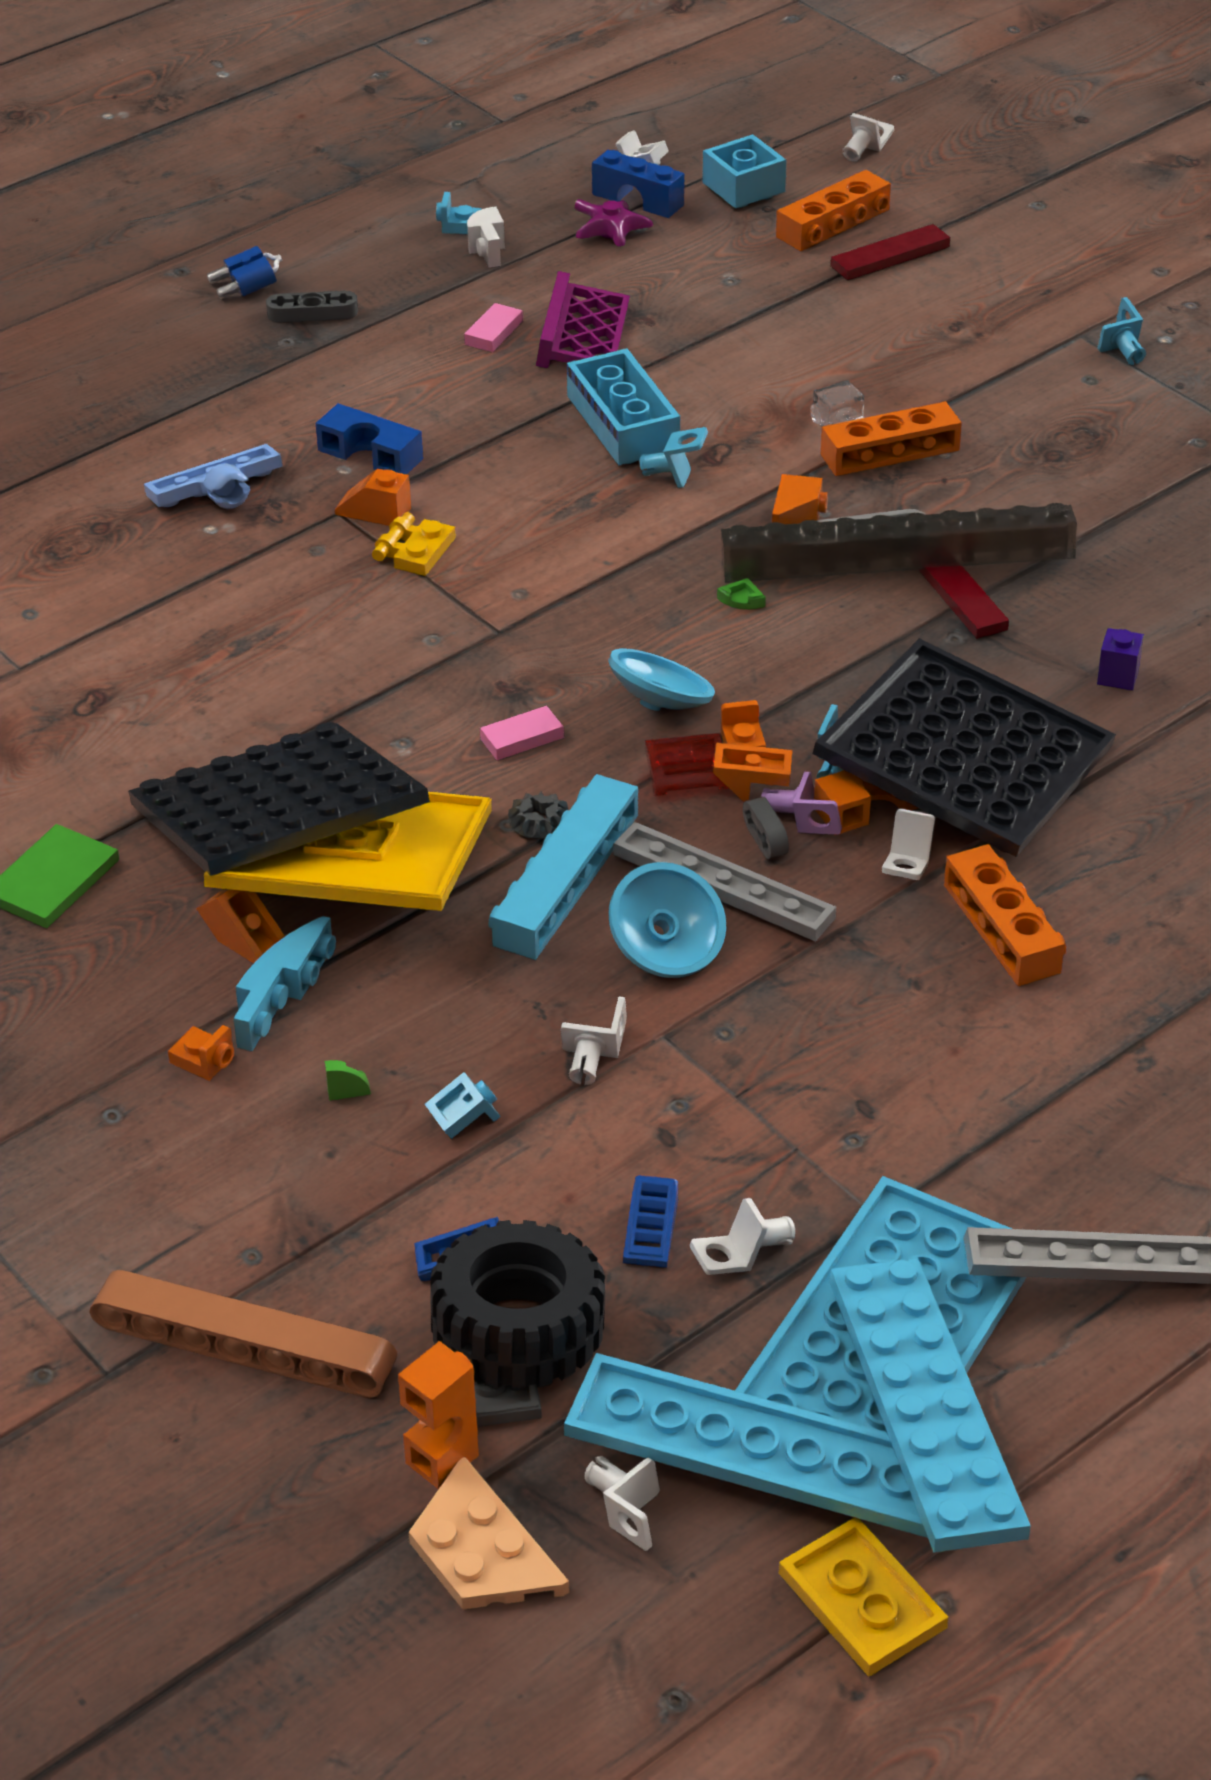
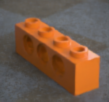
[776,170,891,251]
[820,401,962,476]
[944,844,1066,986]

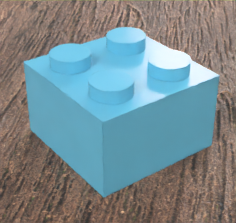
[703,134,786,208]

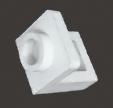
[616,131,669,165]

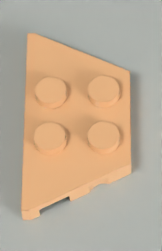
[409,1457,569,1610]

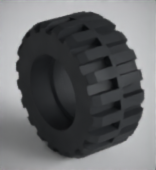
[430,1220,605,1390]

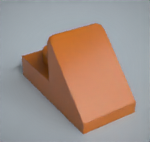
[713,743,793,802]

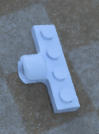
[144,444,283,509]

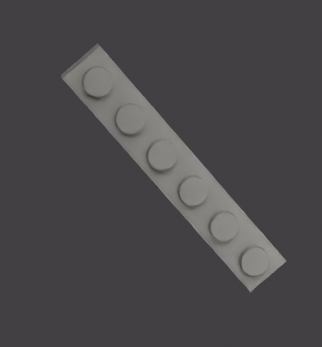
[613,822,836,942]
[964,1227,1211,1284]

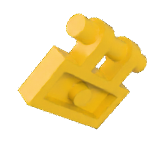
[372,512,456,576]

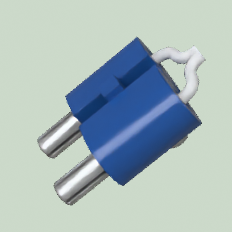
[207,246,283,299]

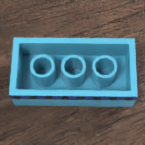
[567,349,680,465]

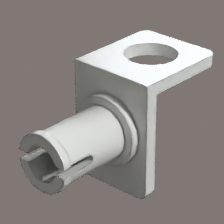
[842,113,894,162]
[882,808,935,880]
[561,997,627,1085]
[690,1198,795,1275]
[585,1456,660,1551]

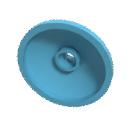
[608,648,715,711]
[609,862,726,978]

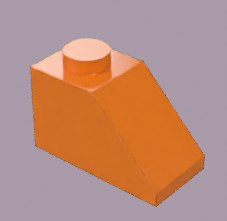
[335,469,411,526]
[771,474,828,543]
[196,889,285,964]

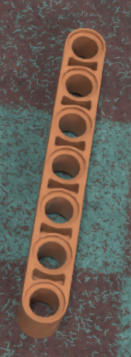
[90,1270,398,1398]

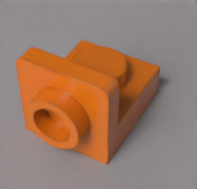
[720,700,766,747]
[168,1025,234,1081]

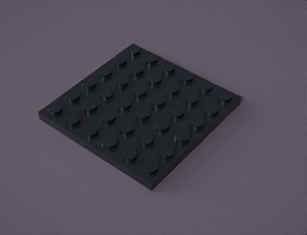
[812,638,1116,857]
[128,722,430,876]

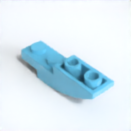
[233,916,336,1051]

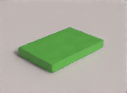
[0,824,120,928]

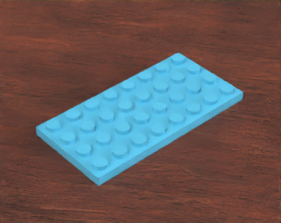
[735,1176,1027,1432]

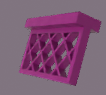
[536,271,630,368]

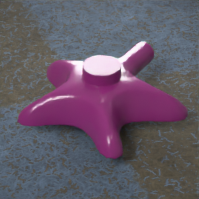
[574,199,653,247]

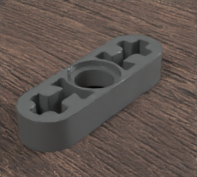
[266,291,358,322]

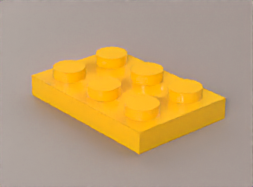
[779,1517,949,1677]

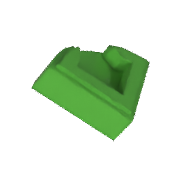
[717,578,766,609]
[324,1060,371,1101]

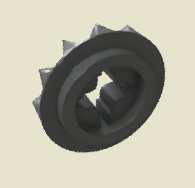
[508,791,568,838]

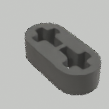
[743,797,789,859]

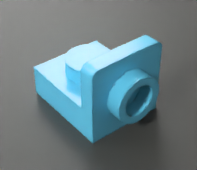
[436,192,481,234]
[425,1072,501,1139]

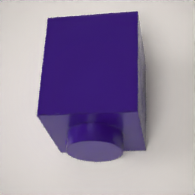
[1097,628,1144,691]

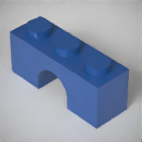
[592,150,685,218]
[315,403,423,474]

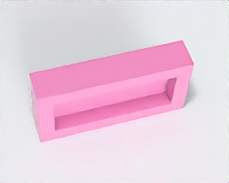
[464,303,523,352]
[480,706,564,760]

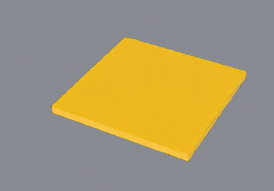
[204,792,492,911]

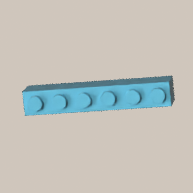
[489,774,638,960]

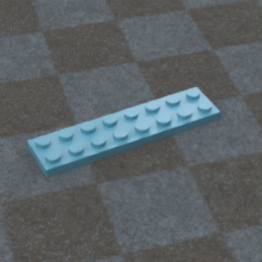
[829,1258,1031,1553]
[564,1353,928,1538]

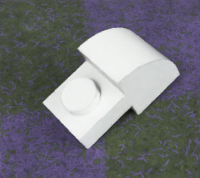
[467,207,505,268]

